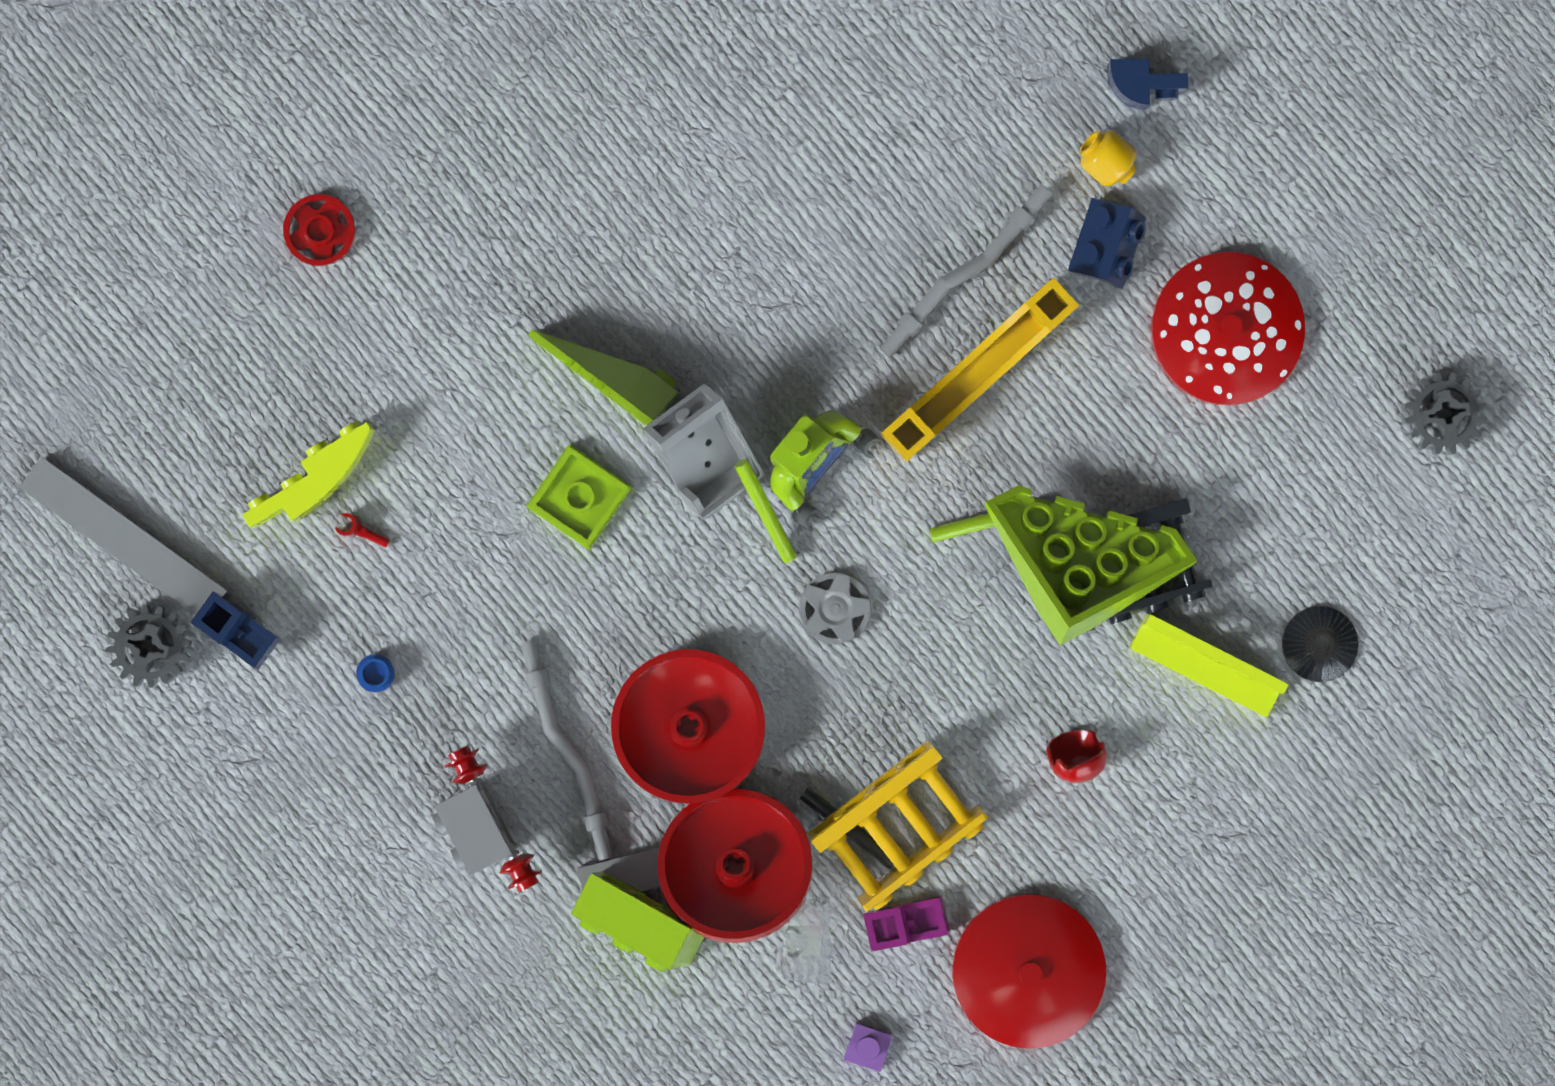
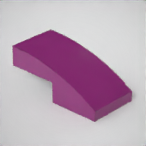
[863,896,951,952]

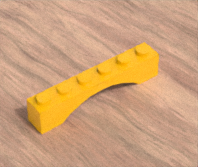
[880,277,1080,463]

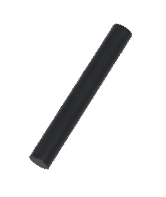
[799,787,893,870]

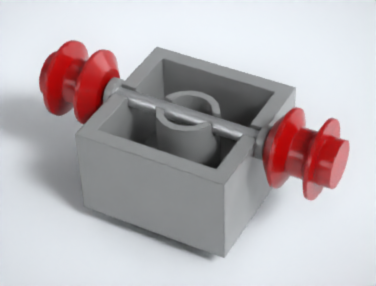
[433,745,543,893]

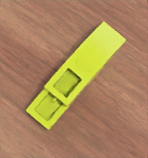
[242,420,375,528]

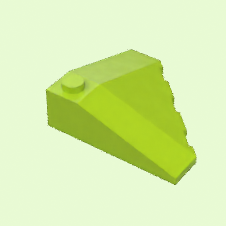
[985,485,1197,646]

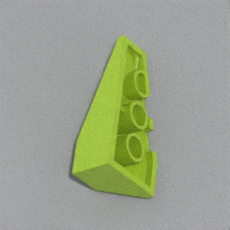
[528,329,679,426]

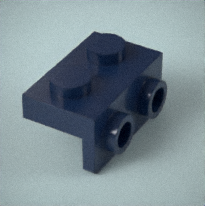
[1068,198,1146,289]

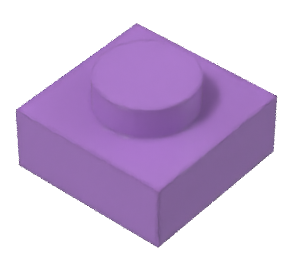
[844,1022,892,1072]

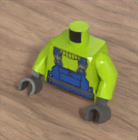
[769,410,884,531]

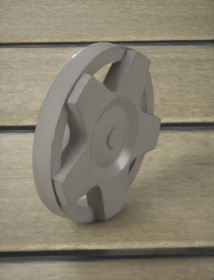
[799,573,871,644]

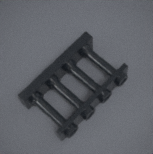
[1087,498,1213,632]

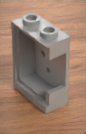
[643,383,765,520]

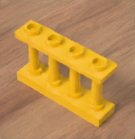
[806,739,988,912]

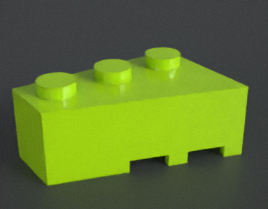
[571,871,704,972]

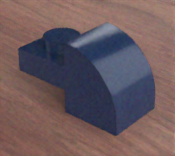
[1107,58,1188,110]
[190,591,281,670]

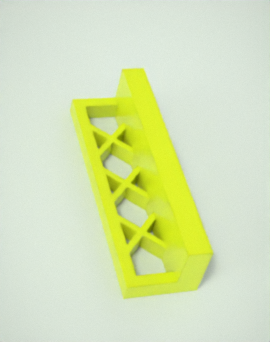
[1129,614,1289,718]

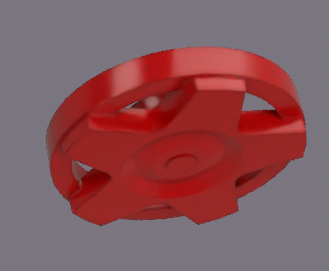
[283,194,356,266]

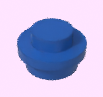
[356,654,395,693]

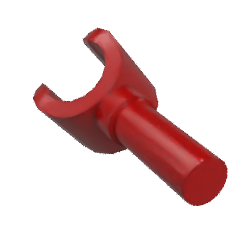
[335,513,390,548]

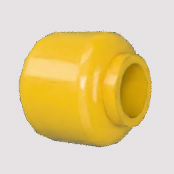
[1079,129,1137,187]

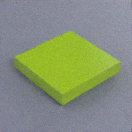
[526,444,633,550]

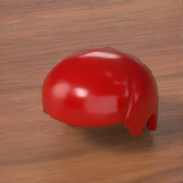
[1046,730,1108,783]

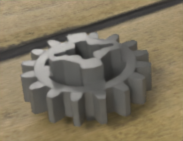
[1401,372,1487,455]
[106,605,192,688]

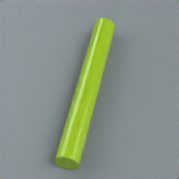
[734,459,797,563]
[929,513,995,543]

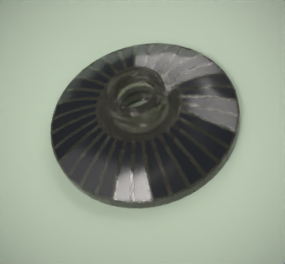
[1282,606,1359,682]

